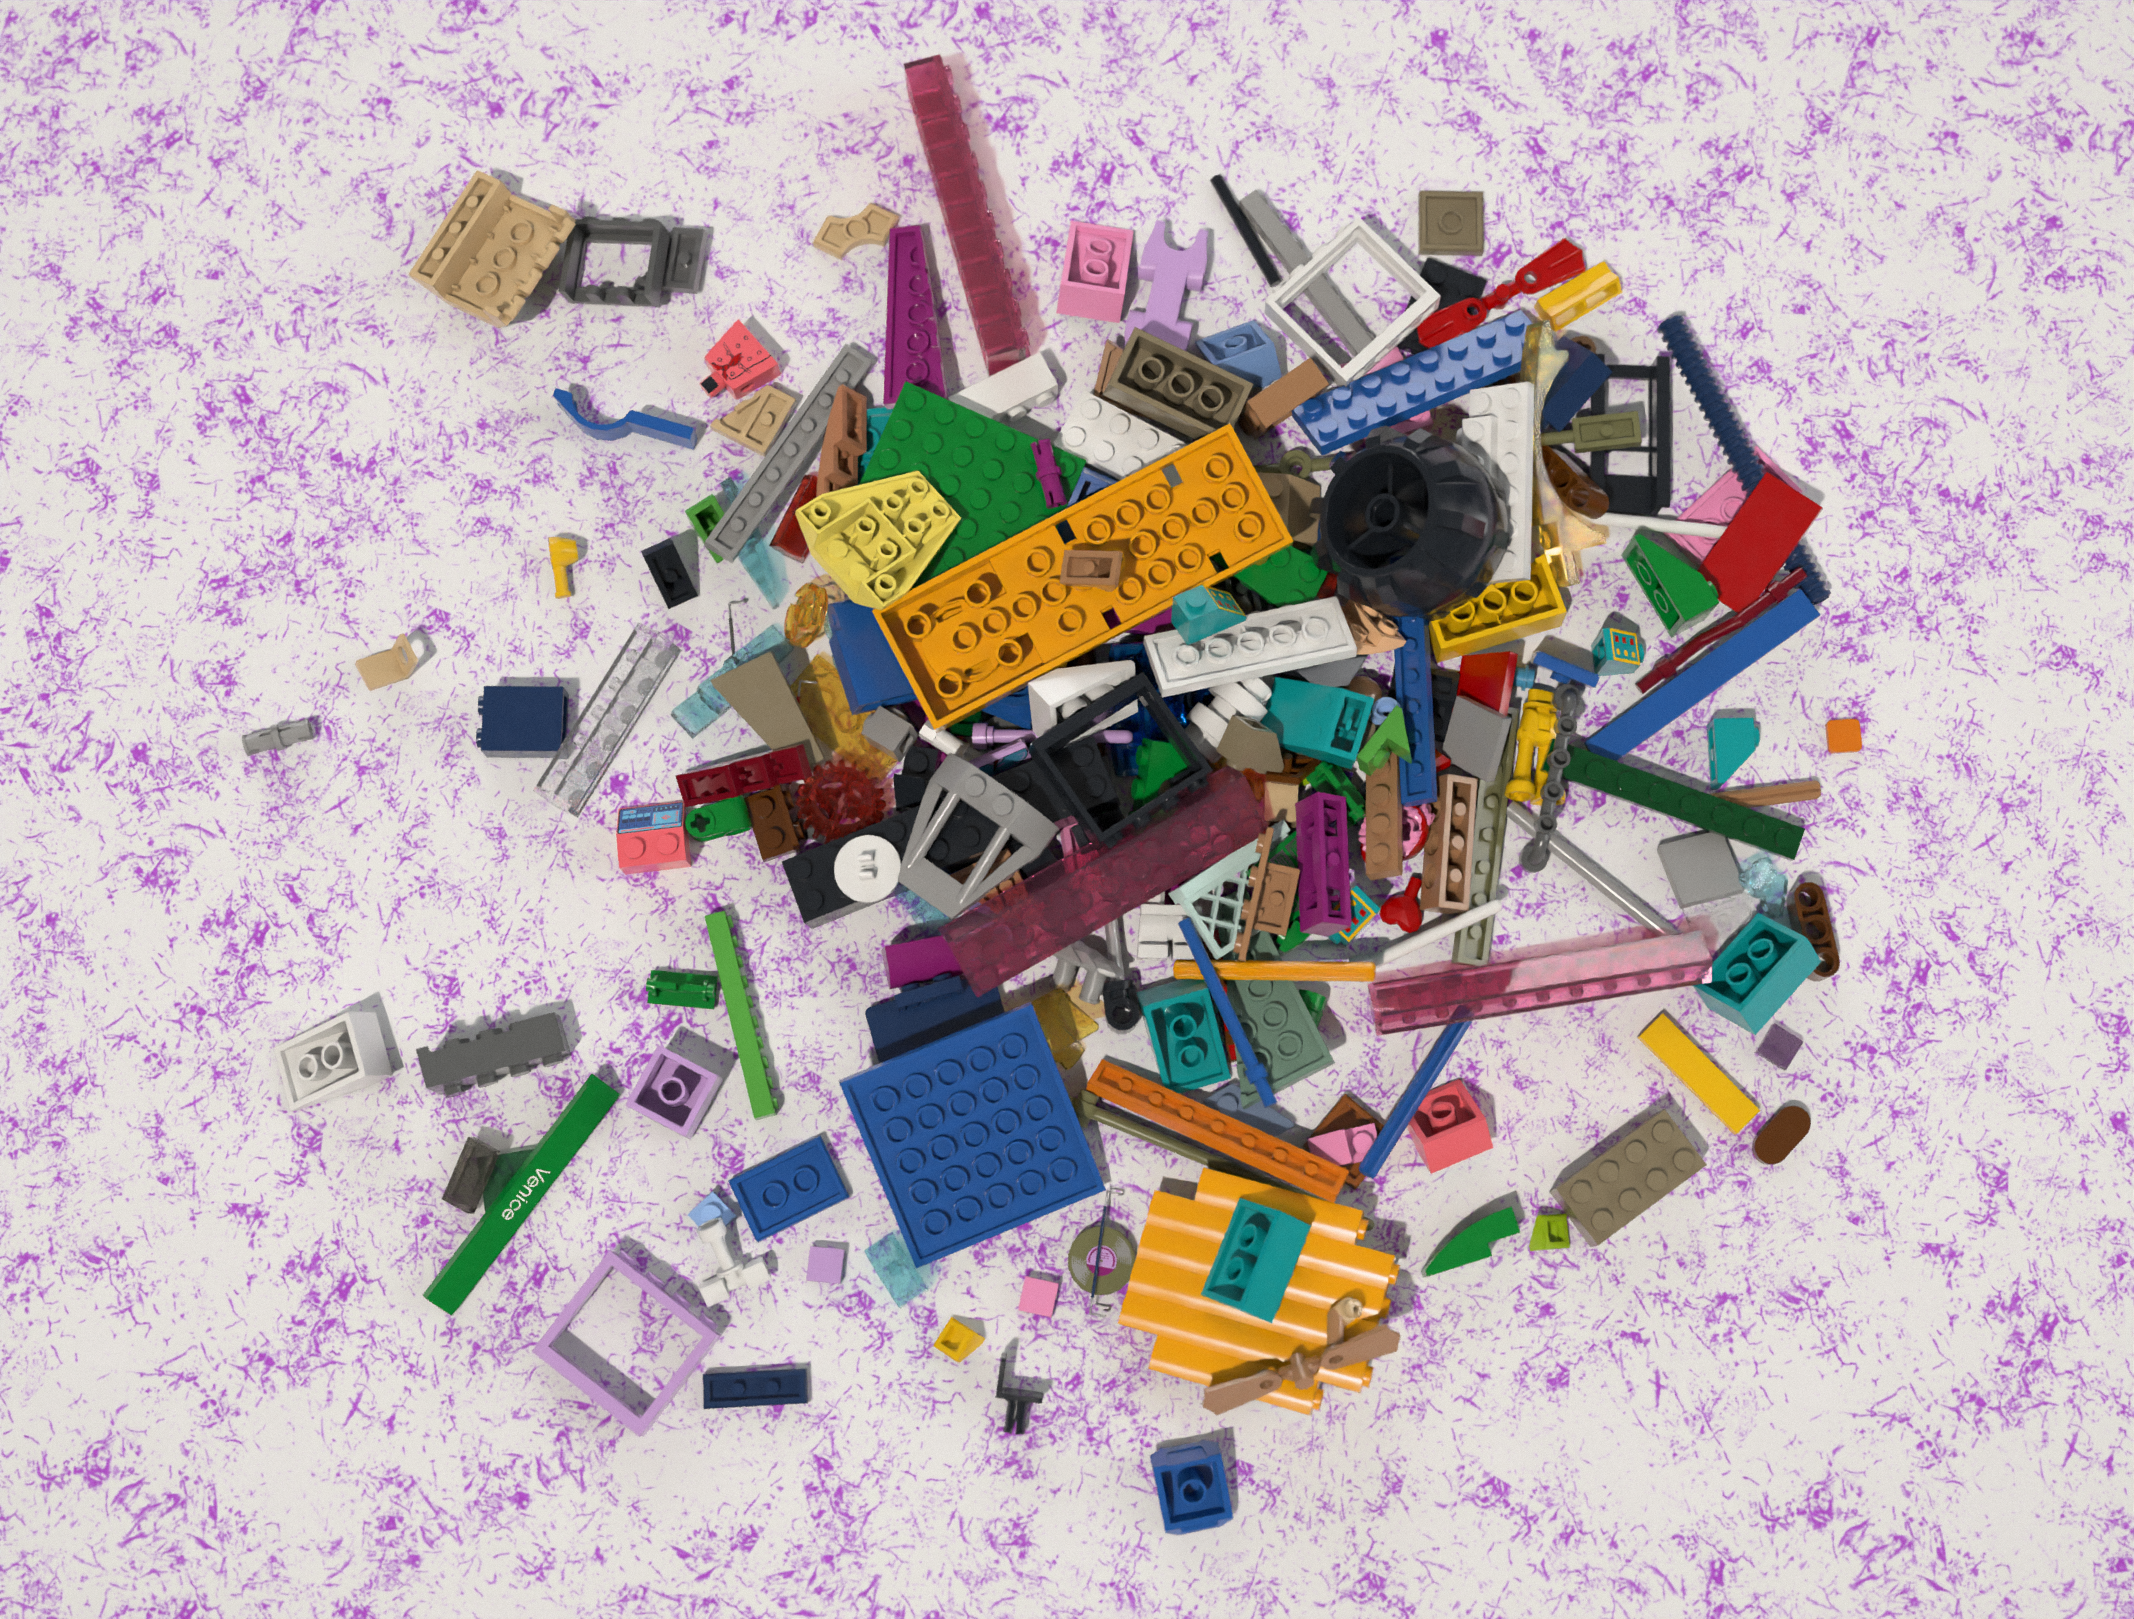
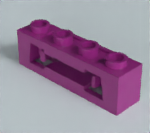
[1295,792,1351,936]

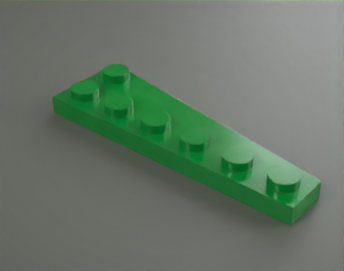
[1170,485,1328,609]

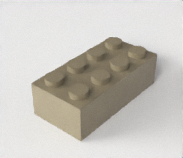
[1103,327,1253,440]
[1549,1109,1707,1247]

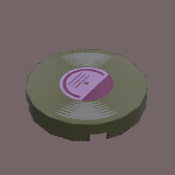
[1068,1227,1135,1295]

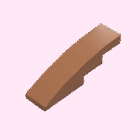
[816,384,867,497]

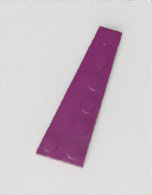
[883,225,949,409]

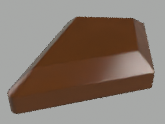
[1266,753,1323,786]

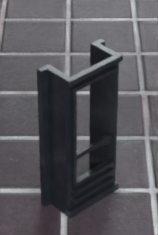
[1590,354,1670,516]

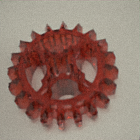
[795,758,886,844]

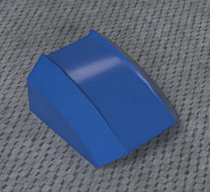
[1150,1439,1234,1535]

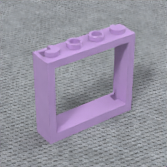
[532,1250,722,1437]

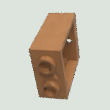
[1238,357,1329,441]

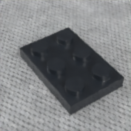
[1396,257,1487,355]

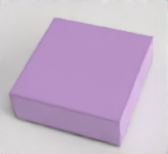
[806,1246,845,1284]

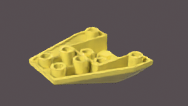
[795,471,961,610]

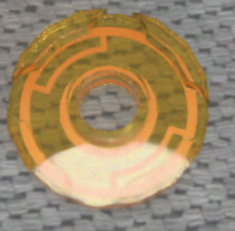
[784,582,828,648]

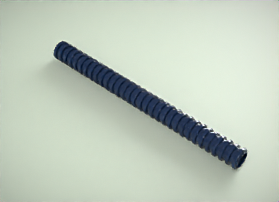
[1657,315,1831,606]

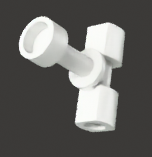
[697,1218,771,1307]

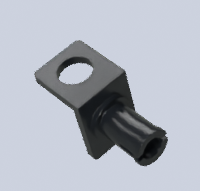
[996,1353,1043,1435]

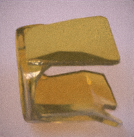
[1031,988,1099,1070]

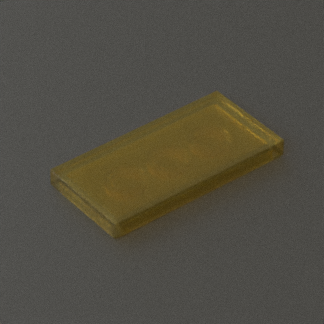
[790,654,919,786]

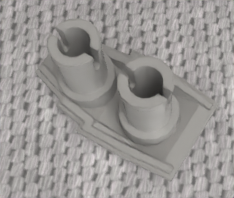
[1041,940,1124,1004]

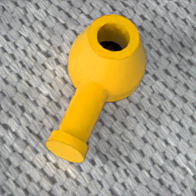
[548,537,578,599]

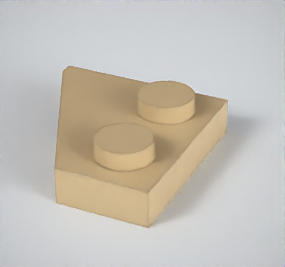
[710,384,797,457]

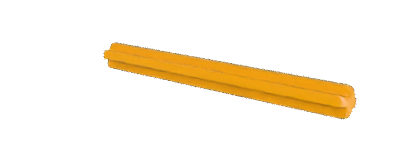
[1173,960,1376,982]

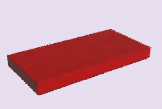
[1697,472,1823,613]

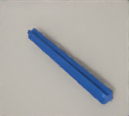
[1359,1007,1474,1179]

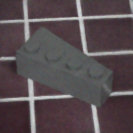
[416,1012,571,1098]

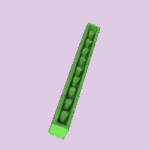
[704,911,779,1120]

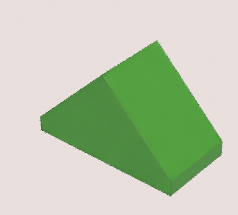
[685,494,725,563]

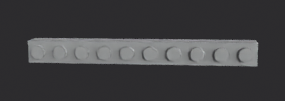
[1239,190,1374,357]

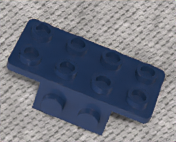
[865,972,1005,1063]

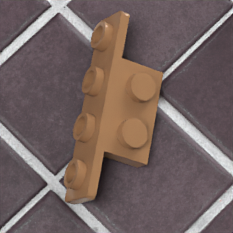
[1233,827,1300,962]

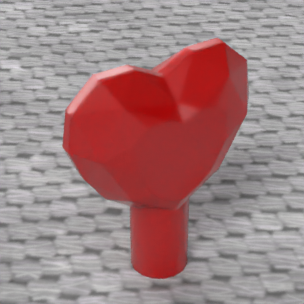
[1379,877,1422,933]

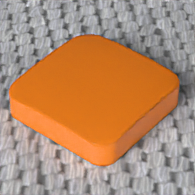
[1825,719,1862,754]

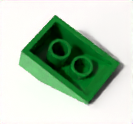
[1621,534,1719,638]

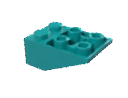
[1261,677,1375,769]

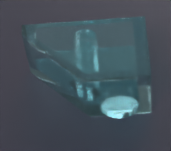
[864,1232,930,1309]

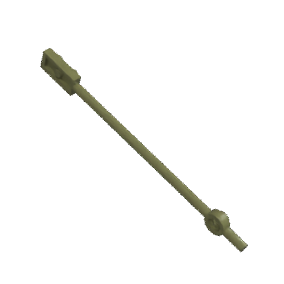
[1254,411,1642,481]

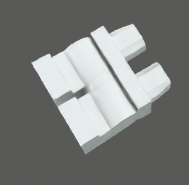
[1136,886,1202,961]

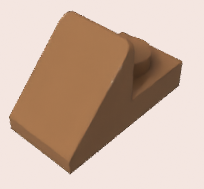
[1060,550,1123,592]

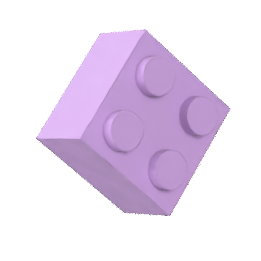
[625,1045,723,1140]

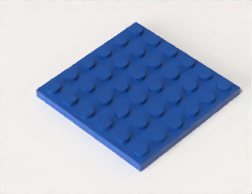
[839,1002,1106,1269]

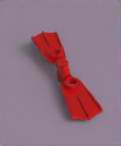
[1417,238,1586,349]

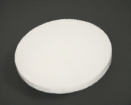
[834,835,901,903]

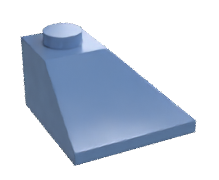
[1195,320,1282,389]

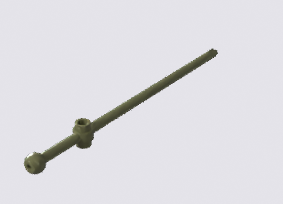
[1068,1089,1374,1231]

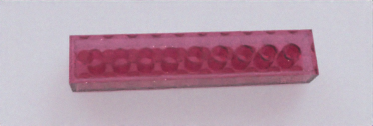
[903,54,1030,377]
[938,765,1269,998]

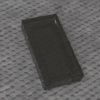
[442,1137,501,1214]

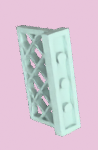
[1168,819,1291,960]

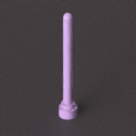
[972,723,1133,749]

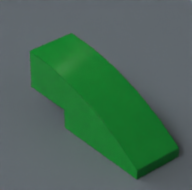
[1421,1206,1521,1278]

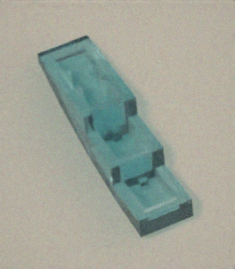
[720,476,779,610]
[671,624,795,739]

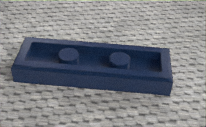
[703,1368,808,1409]

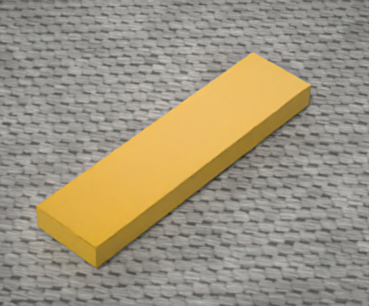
[1637,1013,1760,1135]

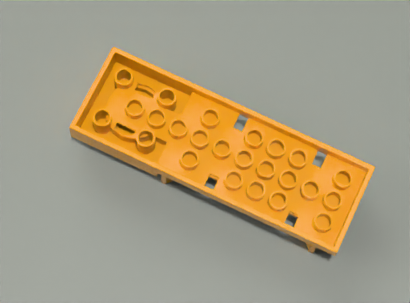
[872,423,1294,734]

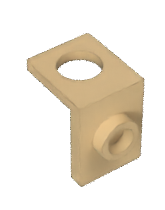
[355,633,418,691]

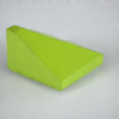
[1529,1214,1570,1251]

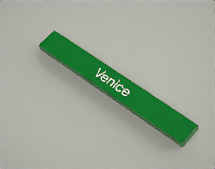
[423,1074,620,1316]

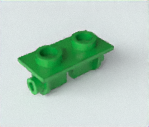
[1306,761,1366,829]
[646,970,718,1010]

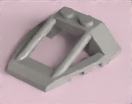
[897,753,1059,920]

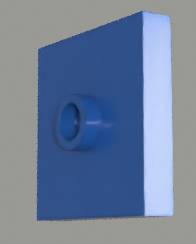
[1529,651,1600,688]

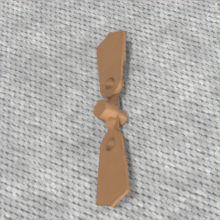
[1202,1324,1401,1415]

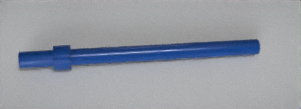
[1178,918,1277,1108]

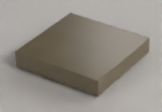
[1418,191,1483,256]

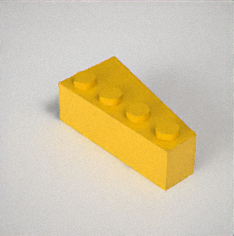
[1429,553,1567,663]

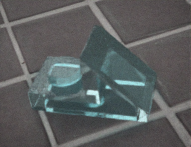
[895,890,961,938]

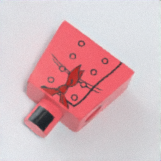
[699,319,781,400]

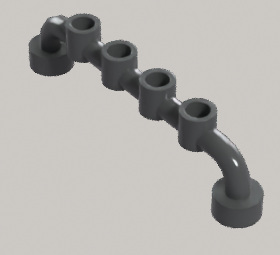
[1519,684,1581,873]

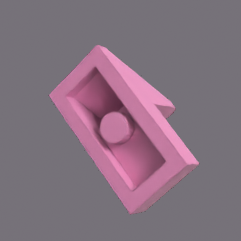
[1307,1123,1378,1167]

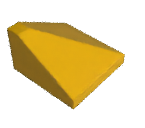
[933,1317,985,1363]

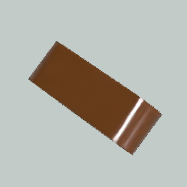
[1533,446,1609,519]
[1786,882,1840,982]

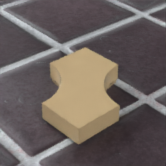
[813,203,899,260]

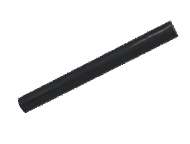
[1210,174,1282,287]

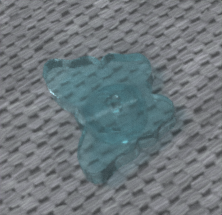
[1738,857,1788,919]

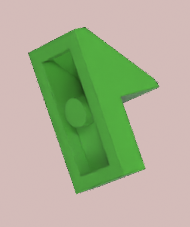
[1357,705,1412,776]

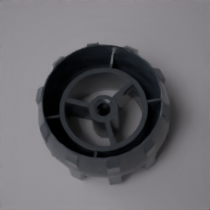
[1308,426,1510,621]

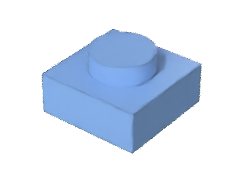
[688,1191,737,1227]

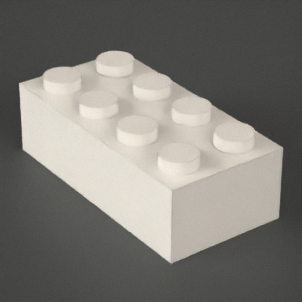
[1053,390,1188,487]

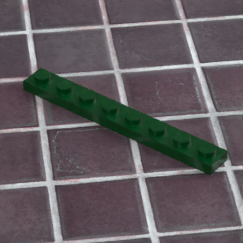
[1540,739,1805,861]

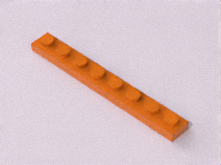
[1086,1059,1349,1203]

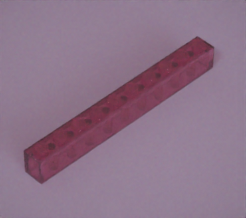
[1367,930,1712,1036]

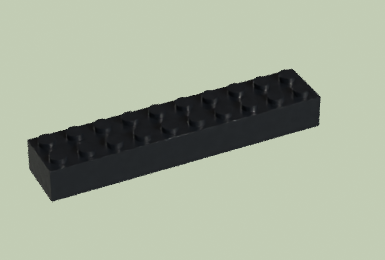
[781,736,1121,929]

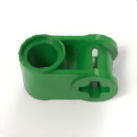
[685,795,753,842]

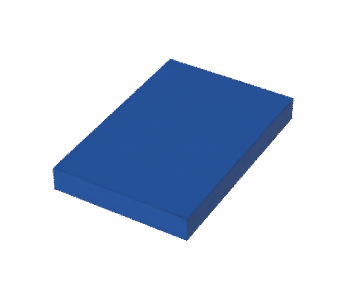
[728,1136,850,1243]

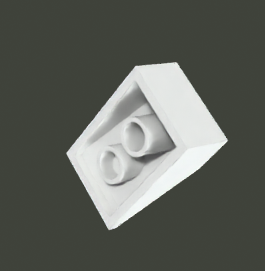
[1028,660,1138,751]
[274,1011,393,1111]

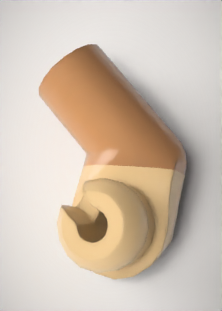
[1327,1297,1363,1345]

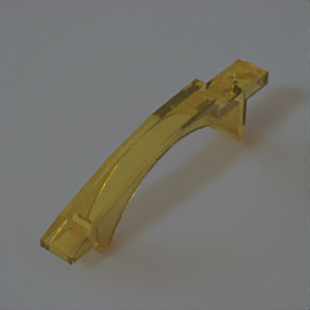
[1520,319,1607,588]

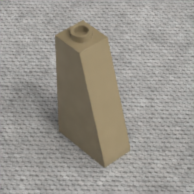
[710,650,825,772]

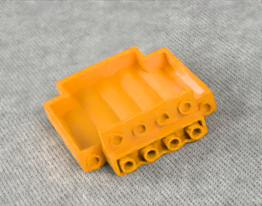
[1118,1167,1400,1416]

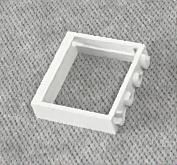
[1265,217,1441,387]

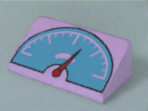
[967,738,1032,777]

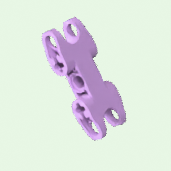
[1124,220,1208,352]

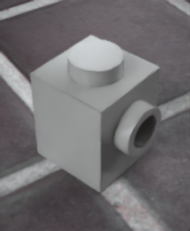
[861,706,919,762]

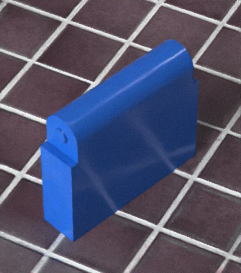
[827,599,918,716]

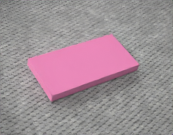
[1663,446,1802,569]

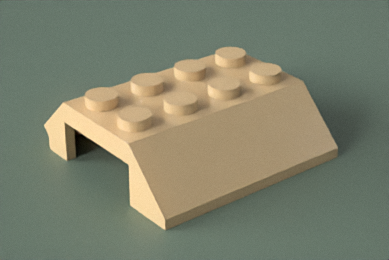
[408,170,576,328]

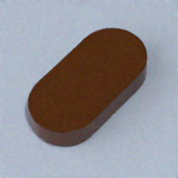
[1752,1106,1811,1165]

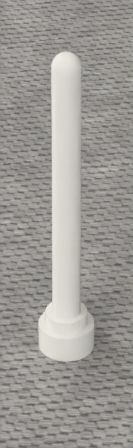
[1571,510,1727,539]
[1349,899,1502,983]

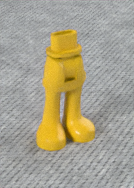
[1504,689,1566,806]

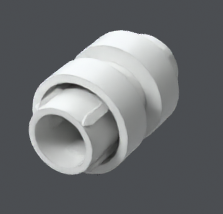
[1185,677,1272,763]

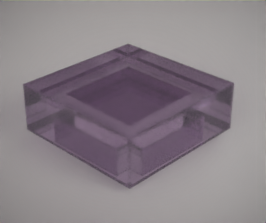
[1755,1023,1804,1071]

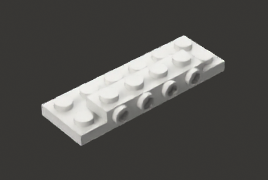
[1456,381,1534,584]
[1144,596,1357,697]

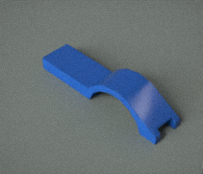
[553,388,698,450]

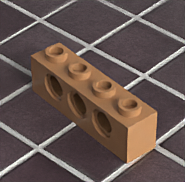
[1420,774,1477,914]

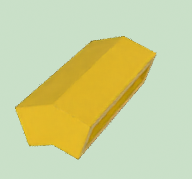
[1534,261,1622,332]

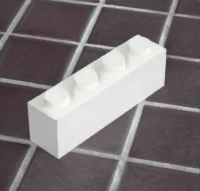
[948,352,1058,423]

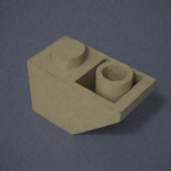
[1216,715,1284,774]

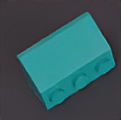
[1201,1198,1311,1324]

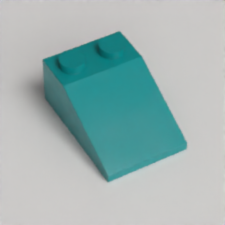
[1136,979,1231,1094]

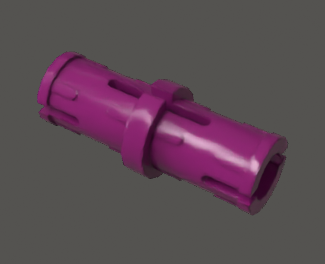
[1030,439,1067,509]

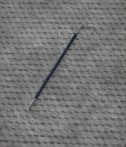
[1089,1190,1123,1318]

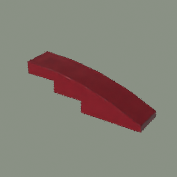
[676,744,813,807]

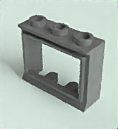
[559,216,671,307]

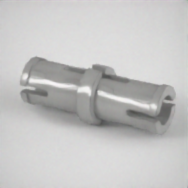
[242,719,314,756]

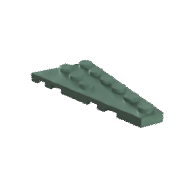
[1217,888,1335,1109]

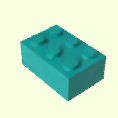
[1693,913,1822,1035]

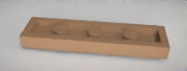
[1366,752,1403,881]

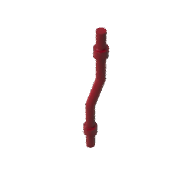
[1635,567,1807,694]

